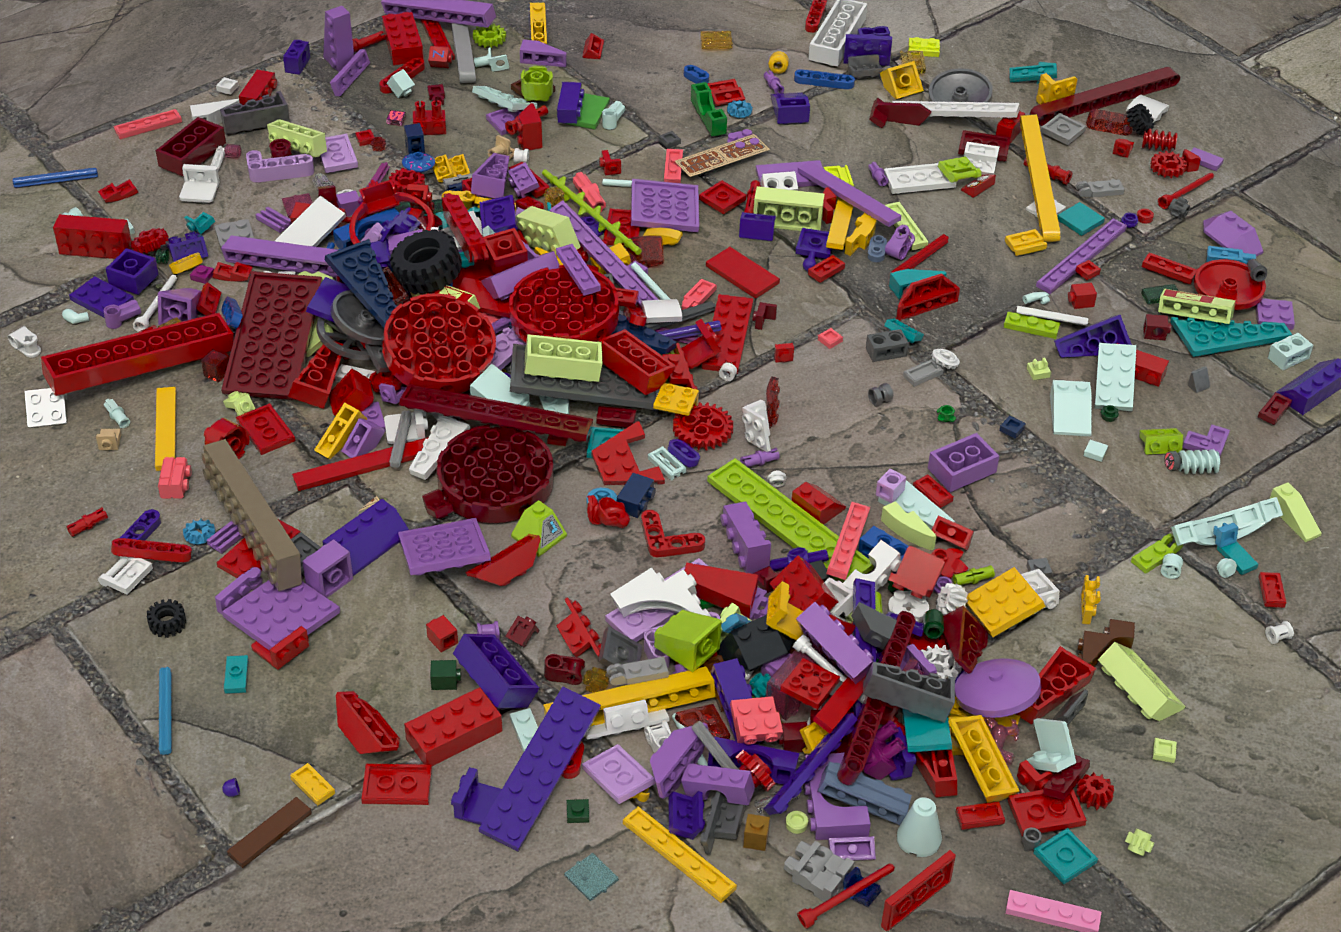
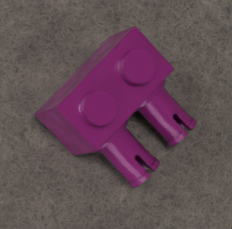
[864,720,906,780]

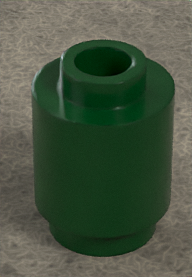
[923,609,944,639]

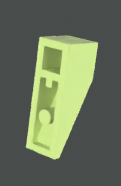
[1270,483,1322,542]

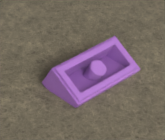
[828,836,876,860]

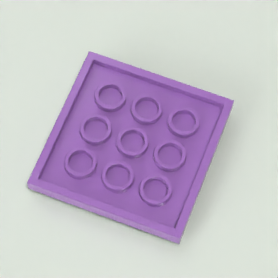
[631,179,699,232]
[398,518,491,575]
[222,580,340,651]

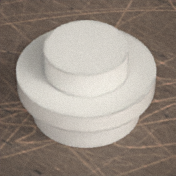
[767,471,786,487]

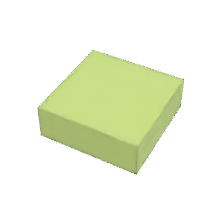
[1152,738,1177,763]

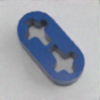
[684,65,709,84]

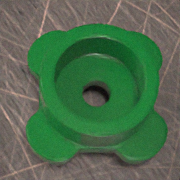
[937,405,956,422]

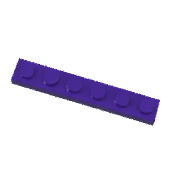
[763,713,858,815]

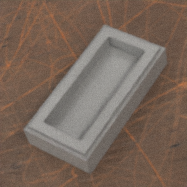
[903,359,944,386]

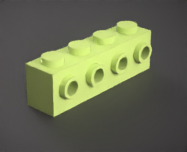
[267,119,327,157]

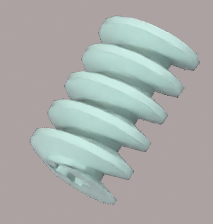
[1178,449,1220,474]

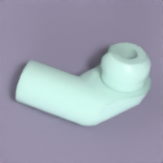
[1023,292,1050,304]
[62,309,89,324]

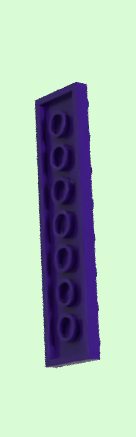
[479,686,601,852]

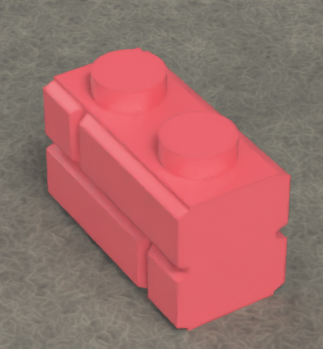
[158,457,192,499]

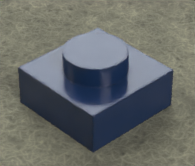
[999,415,1026,439]

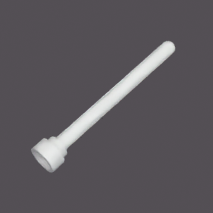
[133,275,177,332]
[793,634,866,704]

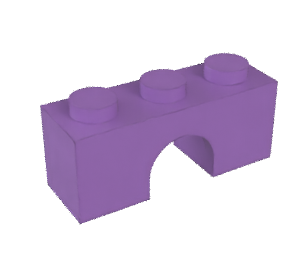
[681,763,755,805]

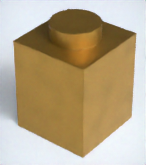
[743,814,770,851]

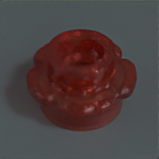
[370,137,386,151]

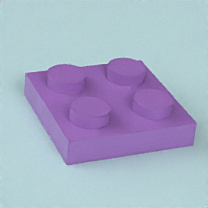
[1255,298,1295,330]

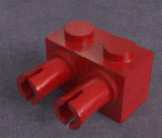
[413,100,446,135]

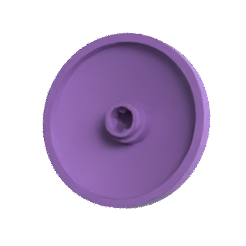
[955,659,1041,718]

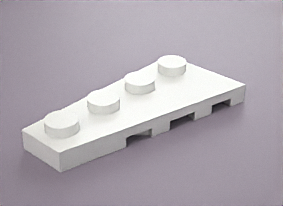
[409,414,470,480]

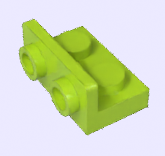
[1139,428,1183,455]

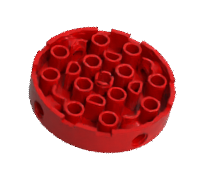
[509,265,619,343]
[382,293,496,393]

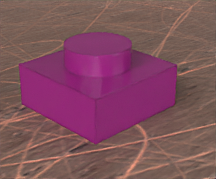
[190,264,214,284]

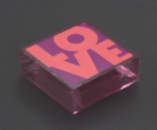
[386,110,406,126]

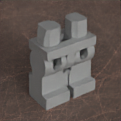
[784,841,855,902]

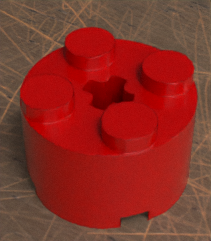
[204,418,250,459]

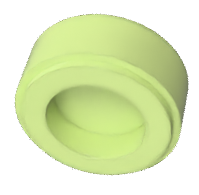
[786,811,808,834]

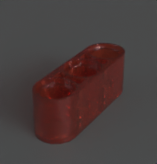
[1086,109,1133,136]

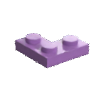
[1182,425,1230,456]

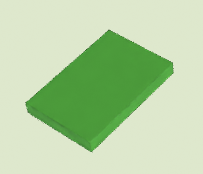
[565,93,610,129]

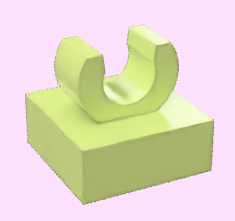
[1027,357,1051,380]

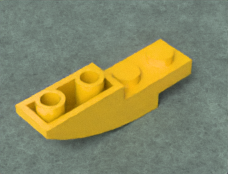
[530,3,547,44]
[844,212,877,256]

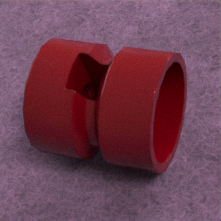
[269,139,292,158]

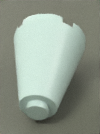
[897,798,942,857]

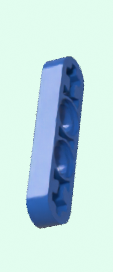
[794,69,855,89]
[221,296,242,329]

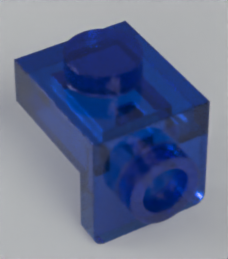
[843,867,882,907]

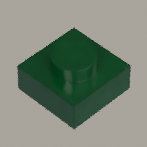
[566,799,589,823]

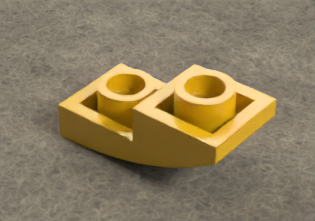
[643,228,683,245]

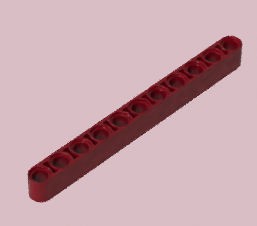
[1030,67,1180,126]
[837,611,916,785]

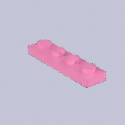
[1005,890,1101,932]

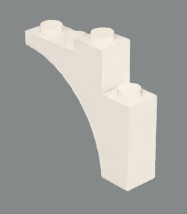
[610,568,711,617]

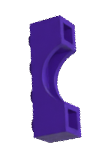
[708,737,800,784]

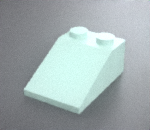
[1050,380,1092,436]

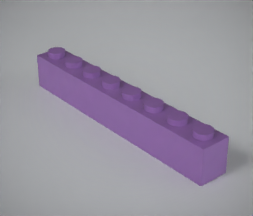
[381,0,496,28]
[221,235,338,277]

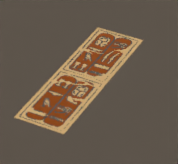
[675,134,770,177]

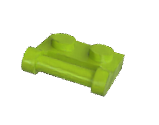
[937,156,981,183]

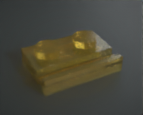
[700,31,733,49]
[900,51,926,74]

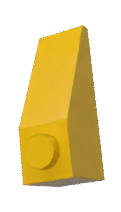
[314,403,368,459]

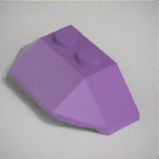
[1203,211,1263,256]
[650,723,709,799]

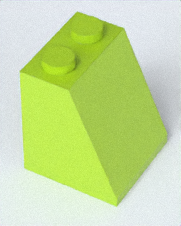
[654,610,722,672]

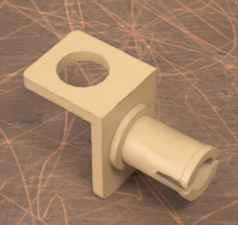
[488,135,515,160]

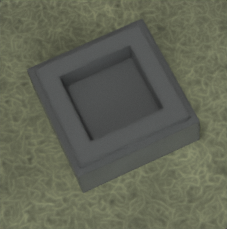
[659,131,681,149]

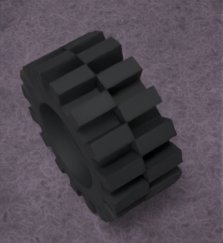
[1126,103,1154,135]
[146,599,186,638]

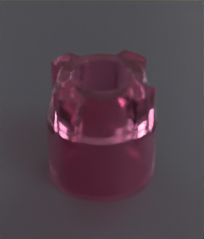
[224,144,241,158]

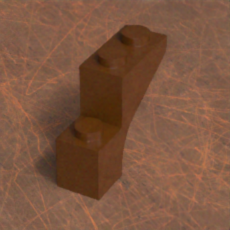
[1077,619,1135,667]

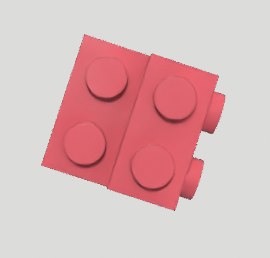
[730,696,783,745]

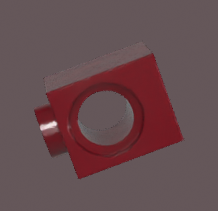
[1143,314,1171,341]

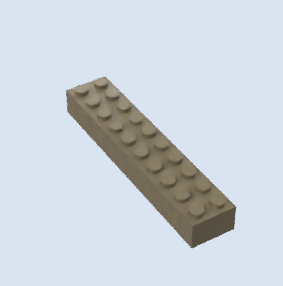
[202,439,302,591]

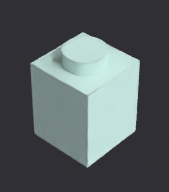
[387,69,415,98]

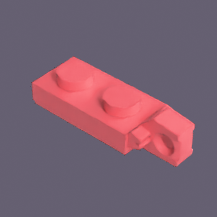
[681,279,717,310]

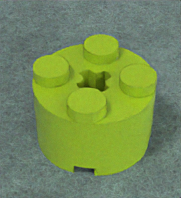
[521,66,553,101]

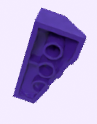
[1054,315,1132,358]

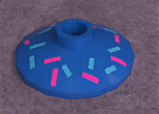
[402,152,435,172]

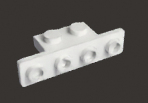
[585,700,669,739]

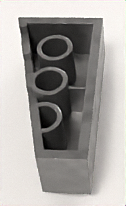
[220,90,290,134]
[863,662,955,723]

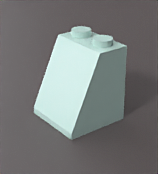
[470,364,530,407]

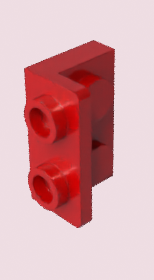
[407,184,434,214]

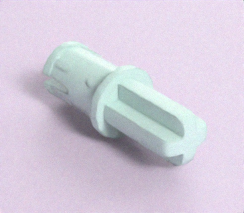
[104,399,130,428]

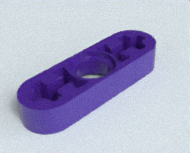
[120,509,161,540]

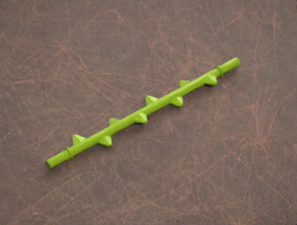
[542,169,642,255]

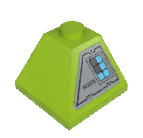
[511,500,567,557]

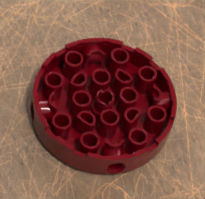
[437,425,554,523]

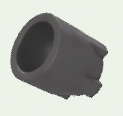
[1022,827,1042,852]

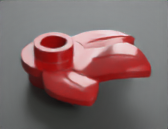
[931,548,968,578]

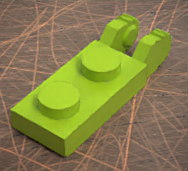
[1131,533,1183,574]

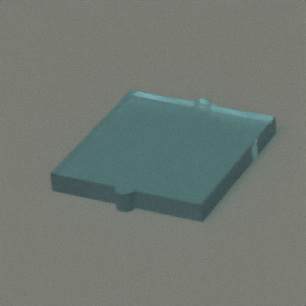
[564,853,619,901]

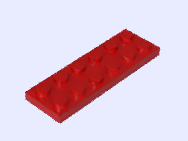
[702,294,754,374]

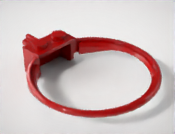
[349,179,435,245]

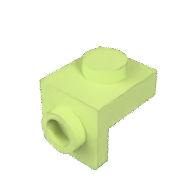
[223,391,255,416]

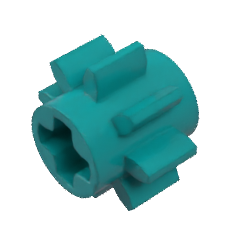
[749,673,775,698]

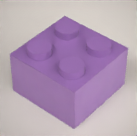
[302,539,353,598]

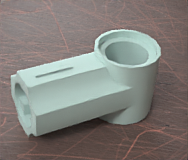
[602,101,625,130]

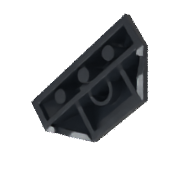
[717,615,795,672]

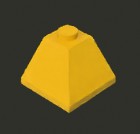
[880,61,924,99]

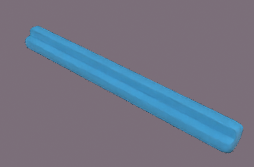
[159,667,172,755]

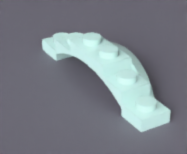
[1171,497,1283,546]

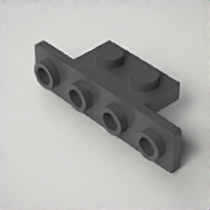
[700,791,746,854]

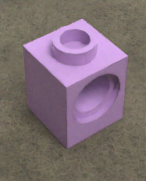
[876,469,906,503]

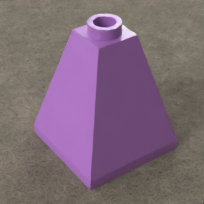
[158,288,201,326]

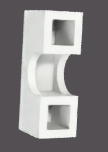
[843,540,902,591]

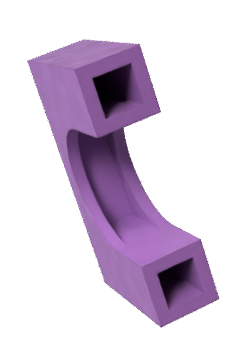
[804,753,870,840]

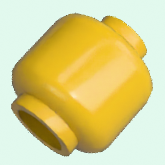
[768,51,789,74]

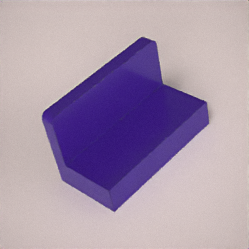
[739,212,776,241]

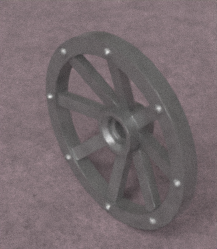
[316,317,371,360]

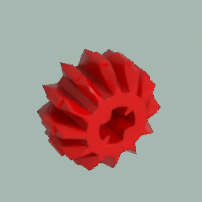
[1076,772,1114,811]

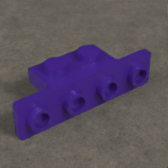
[380,207,421,243]

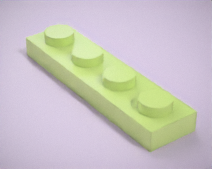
[885,202,928,250]

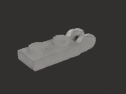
[1075,179,1125,197]
[606,657,669,686]

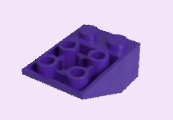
[770,92,810,124]

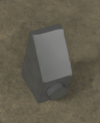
[851,602,897,650]

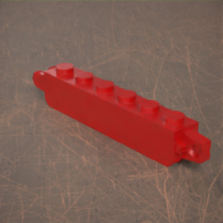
[442,193,489,263]

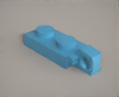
[1206,246,1256,264]

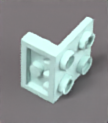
[1026,718,1076,772]

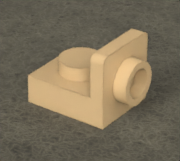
[96,429,121,450]

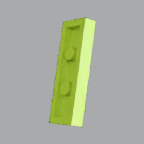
[1004,312,1060,339]

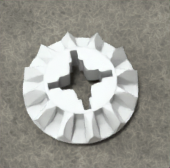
[931,349,960,369]

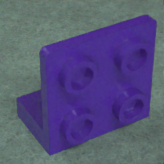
[165,232,209,262]

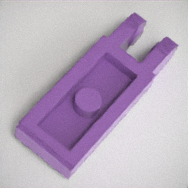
[215,567,263,615]

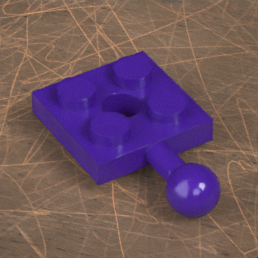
[795,228,832,271]

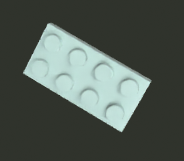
[1095,343,1136,411]

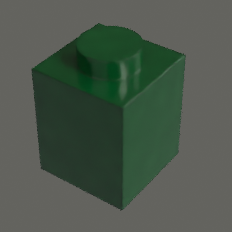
[430,660,461,690]

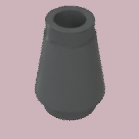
[1247,259,1267,282]

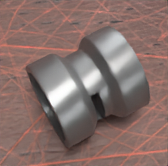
[868,383,894,406]

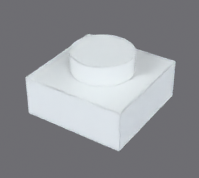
[216,77,239,95]

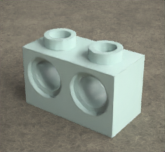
[1268,333,1313,370]

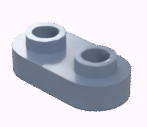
[867,235,887,262]

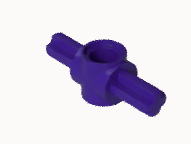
[770,547,829,571]

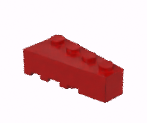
[288,341,343,409]
[1016,646,1096,724]

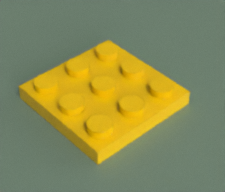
[966,567,1046,638]

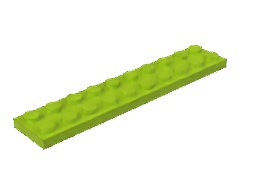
[707,458,874,583]

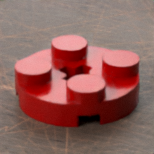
[369,371,403,392]

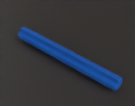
[12,168,98,188]

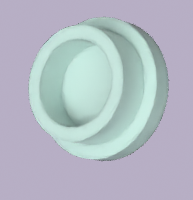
[1217,558,1237,578]

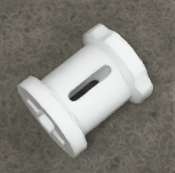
[1265,621,1294,644]

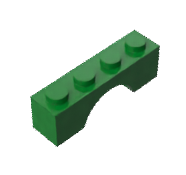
[691,82,727,136]

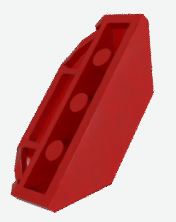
[896,273,960,321]
[466,534,541,586]
[336,691,400,754]

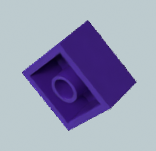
[105,248,159,295]

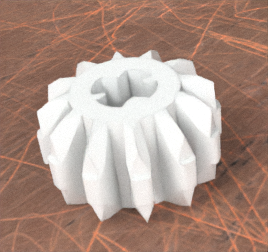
[936,583,968,616]

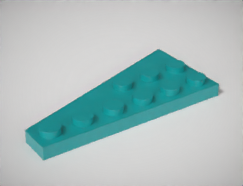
[1170,317,1292,357]

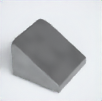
[1188,366,1210,393]

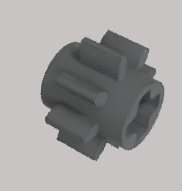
[1169,197,1190,219]

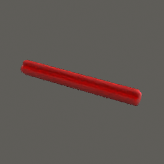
[890,234,949,273]

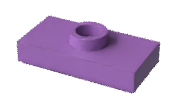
[361,402,386,431]

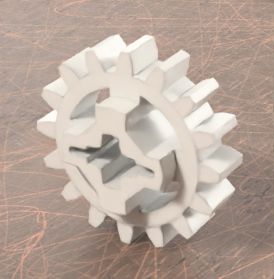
[921,644,962,680]

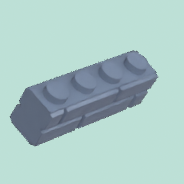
[818,761,912,825]

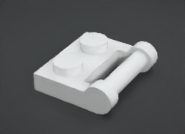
[98,556,153,595]

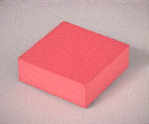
[818,328,843,349]

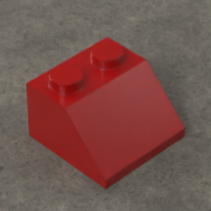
[516,103,542,150]
[483,228,528,274]
[329,368,374,416]
[792,482,846,525]

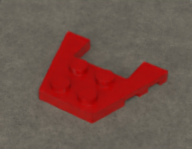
[591,421,665,485]

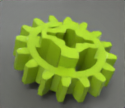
[473,23,506,48]

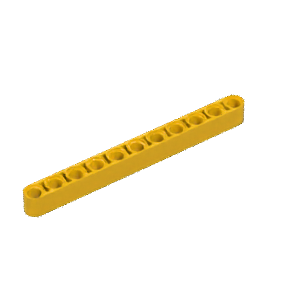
[1020,114,1060,242]

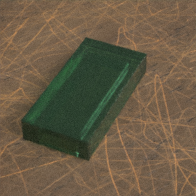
[1141,284,1179,304]

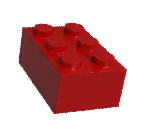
[770,555,838,611]

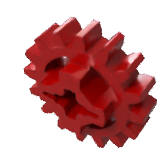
[1150,151,1187,178]
[389,168,425,193]
[130,228,169,254]
[735,750,776,792]

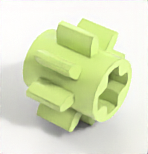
[1125,828,1154,856]

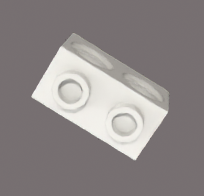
[760,171,798,191]

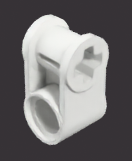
[8,326,41,358]
[644,721,671,753]

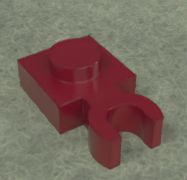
[427,84,445,105]

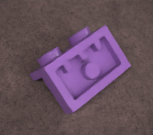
[507,162,539,198]

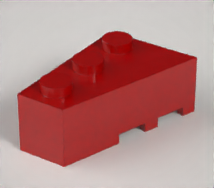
[905,733,957,797]

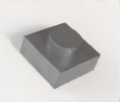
[1026,558,1052,578]

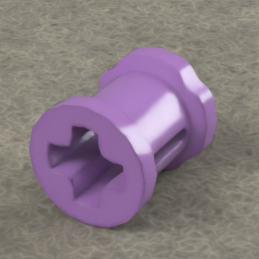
[476,621,500,639]

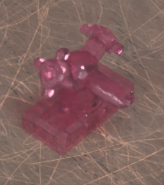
[984,717,1020,764]

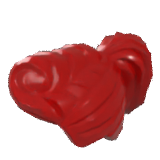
[587,495,630,528]

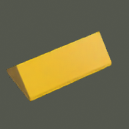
[948,715,1020,803]

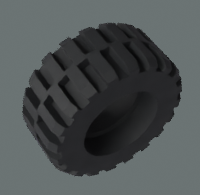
[390,229,462,295]

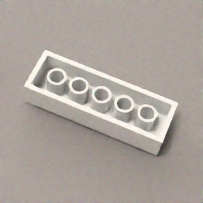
[809,0,867,67]

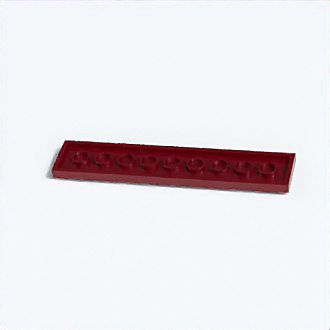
[399,383,593,442]

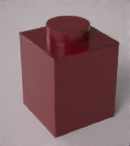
[777,721,808,753]

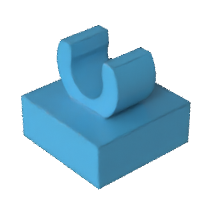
[1213,522,1238,548]

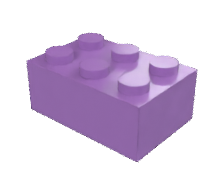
[928,433,999,492]

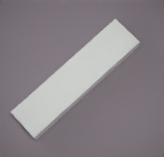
[1016,306,1088,326]

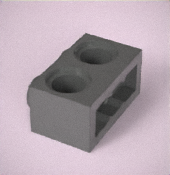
[866,329,908,362]

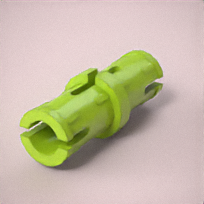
[953,565,995,585]

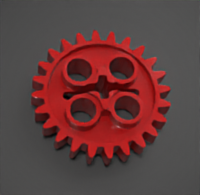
[673,402,734,451]

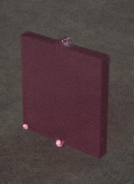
[282,193,312,218]

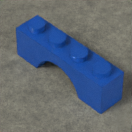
[333,207,399,249]

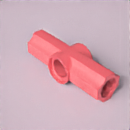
[573,172,606,212]

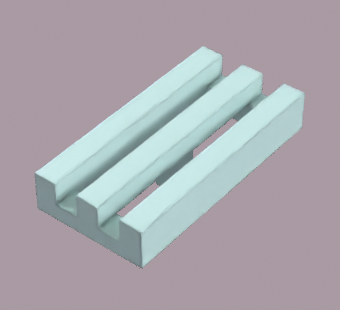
[648,446,686,480]

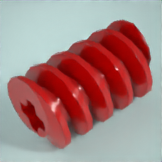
[1142,128,1178,153]

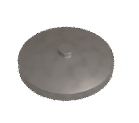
[929,68,992,117]
[331,290,384,345]

